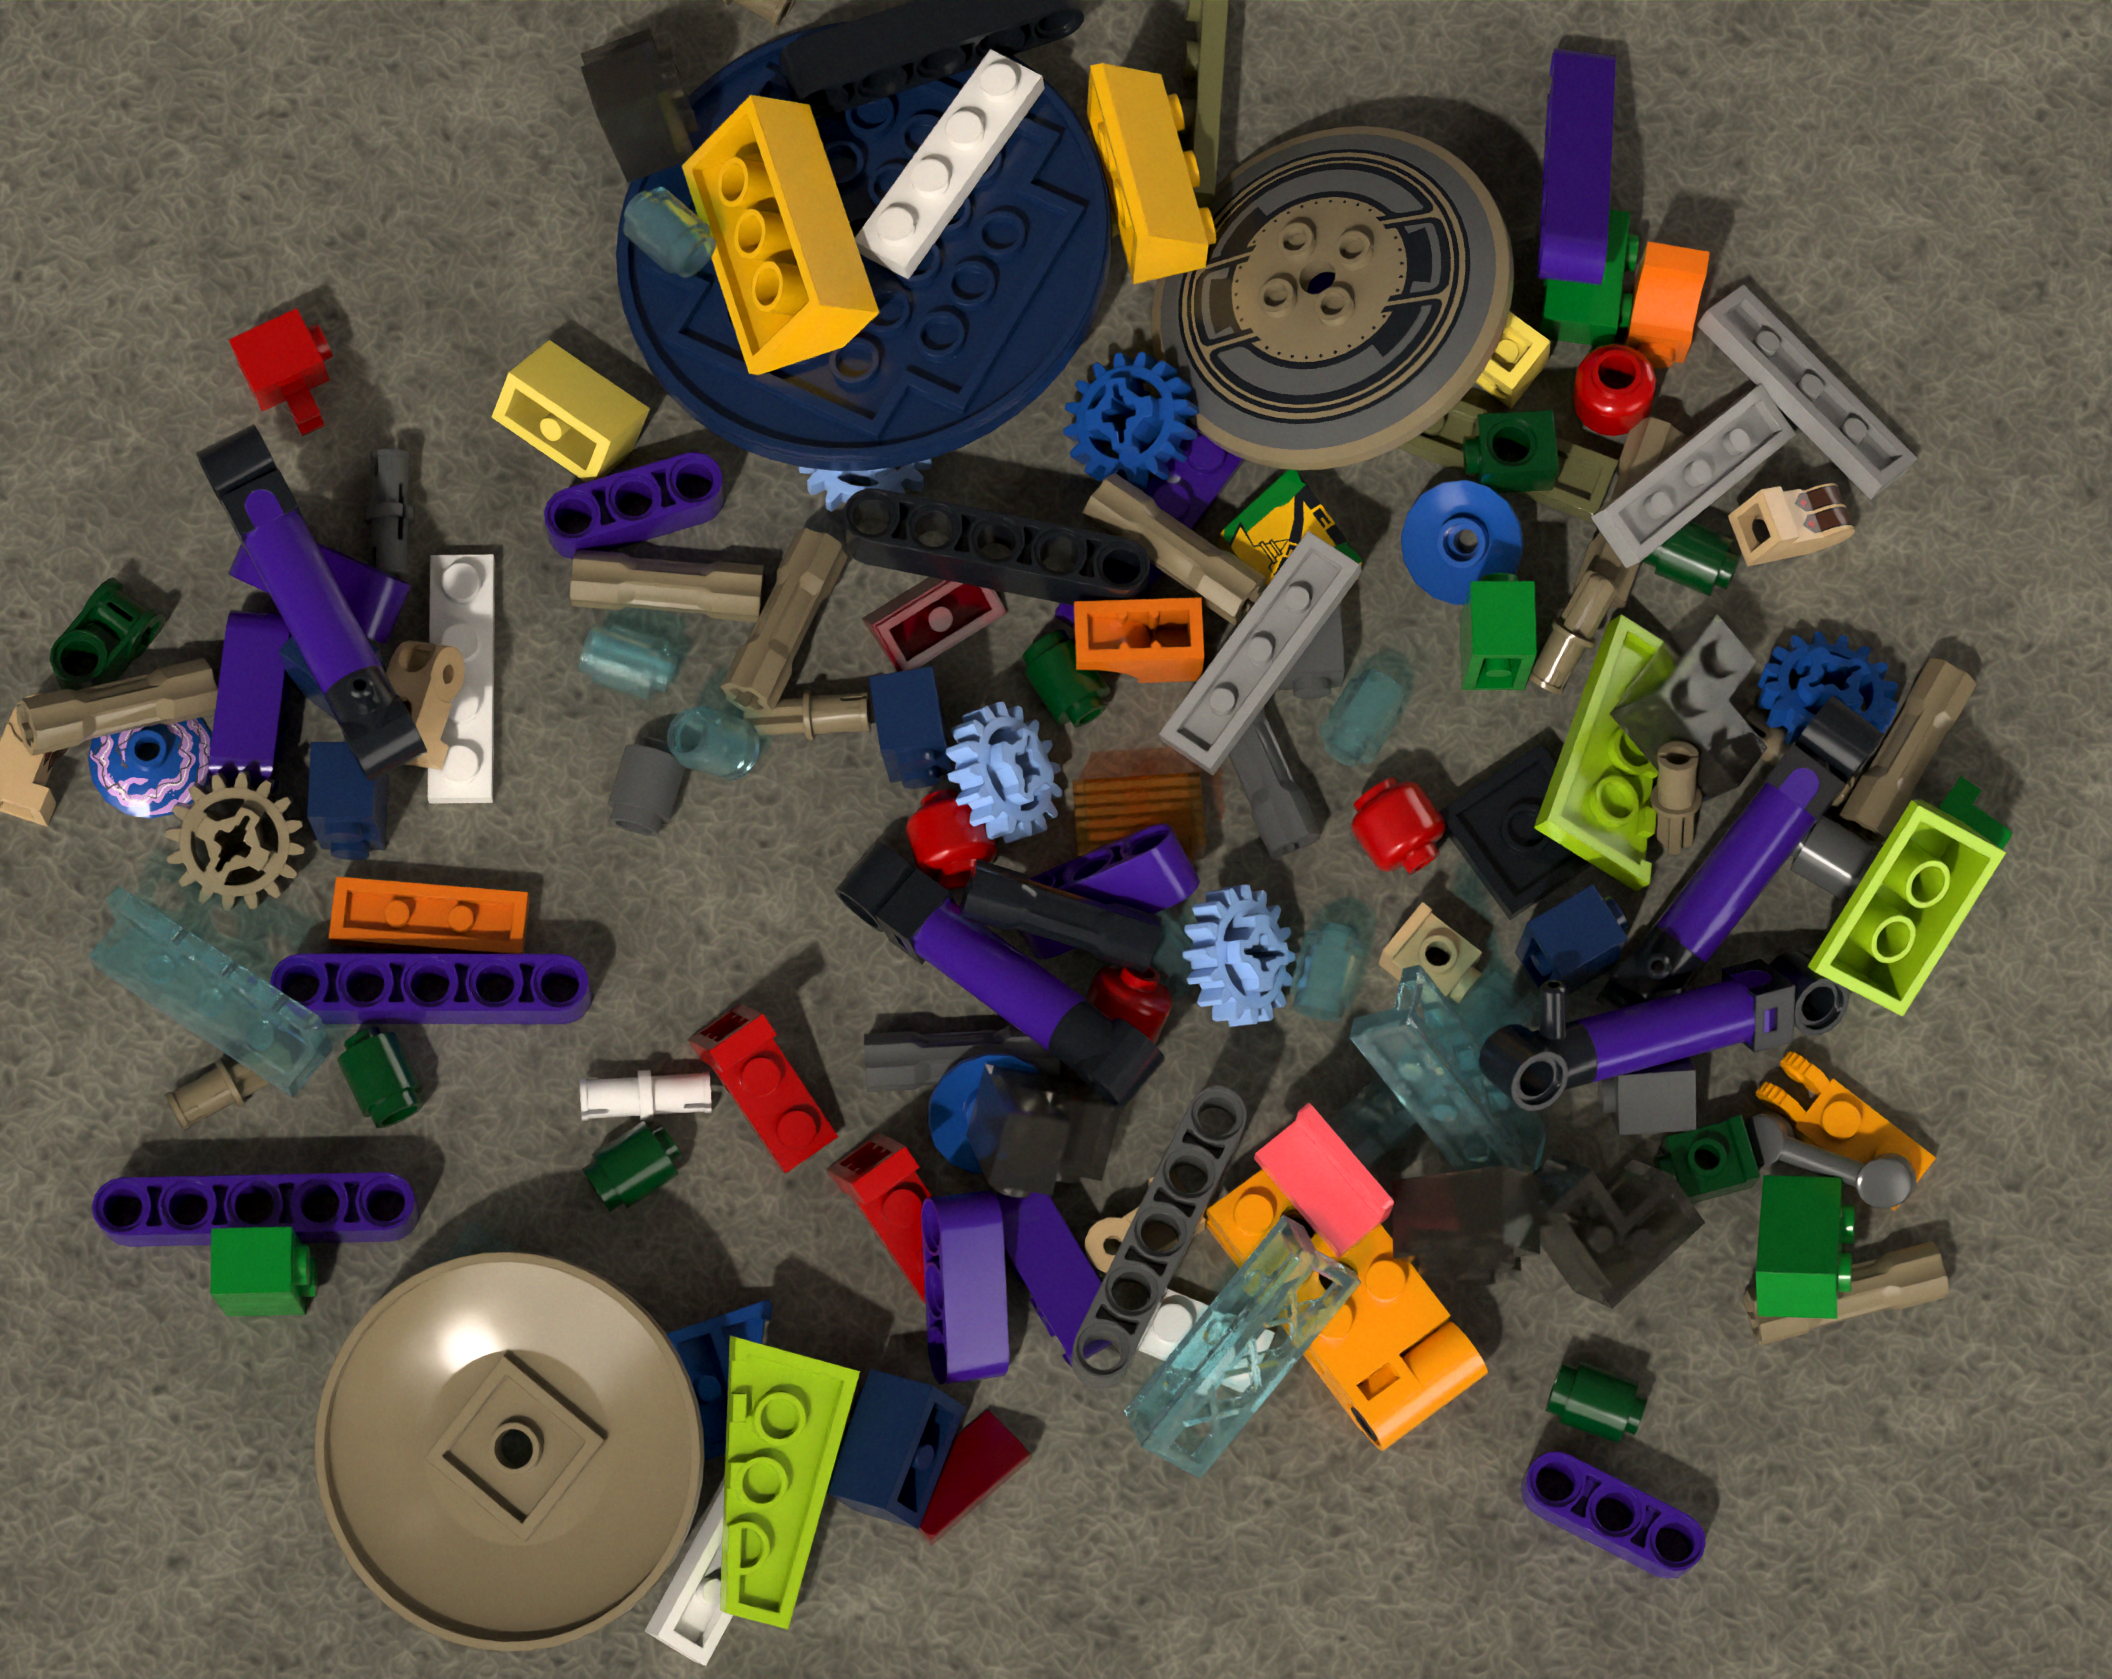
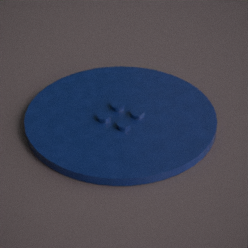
[616,21,1113,471]

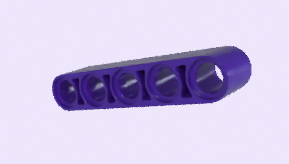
[1537,48,1616,285]
[270,954,592,1024]
[92,1172,420,1247]

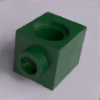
[1463,410,1559,493]

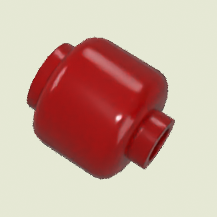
[1572,344,1656,436]
[1351,777,1446,875]
[906,789,997,889]
[1085,964,1172,1045]

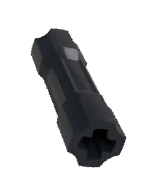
[959,859,1162,973]

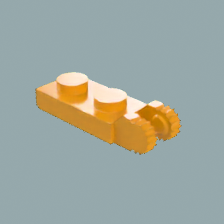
[1755,1051,1936,1211]

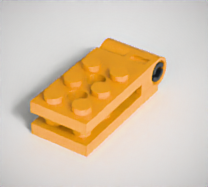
[1205,1169,1488,1451]

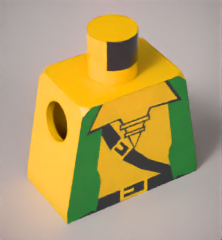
[1218,470,1362,586]

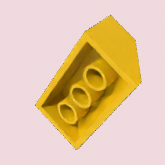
[682,95,880,375]

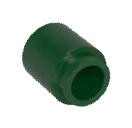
[1642,521,1741,597]
[1022,630,1110,728]
[337,1027,423,1128]
[581,1121,682,1212]
[1545,1361,1647,1443]

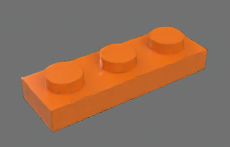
[329,877,530,954]

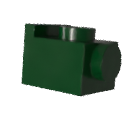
[1654,1115,1760,1208]

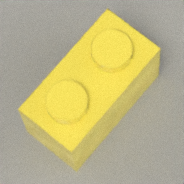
[492,340,650,482]

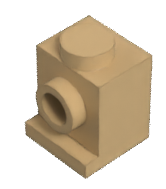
[1379,902,1483,1011]

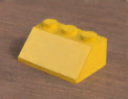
[1087,63,1216,284]

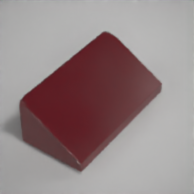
[862,577,1007,672]
[917,1410,1031,1546]

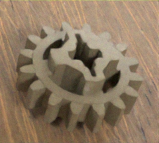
[165,770,308,911]

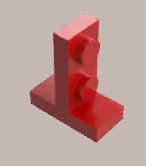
[687,1003,838,1174]
[826,1133,932,1305]

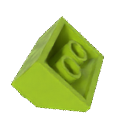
[1808,799,2006,1017]

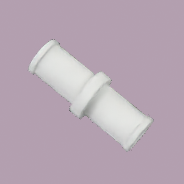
[579,1070,712,1122]

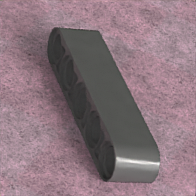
[1071,1086,1247,1389]

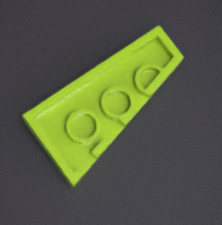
[1534,614,1672,891]
[720,1335,860,1629]

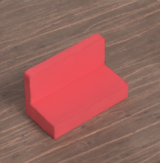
[1254,1102,1394,1258]

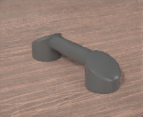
[1744,1110,1916,1209]

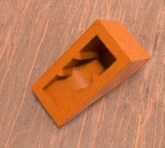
[1624,241,1710,368]
[1073,597,1204,683]

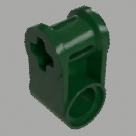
[50,578,165,690]

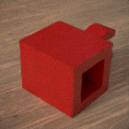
[228,308,333,436]

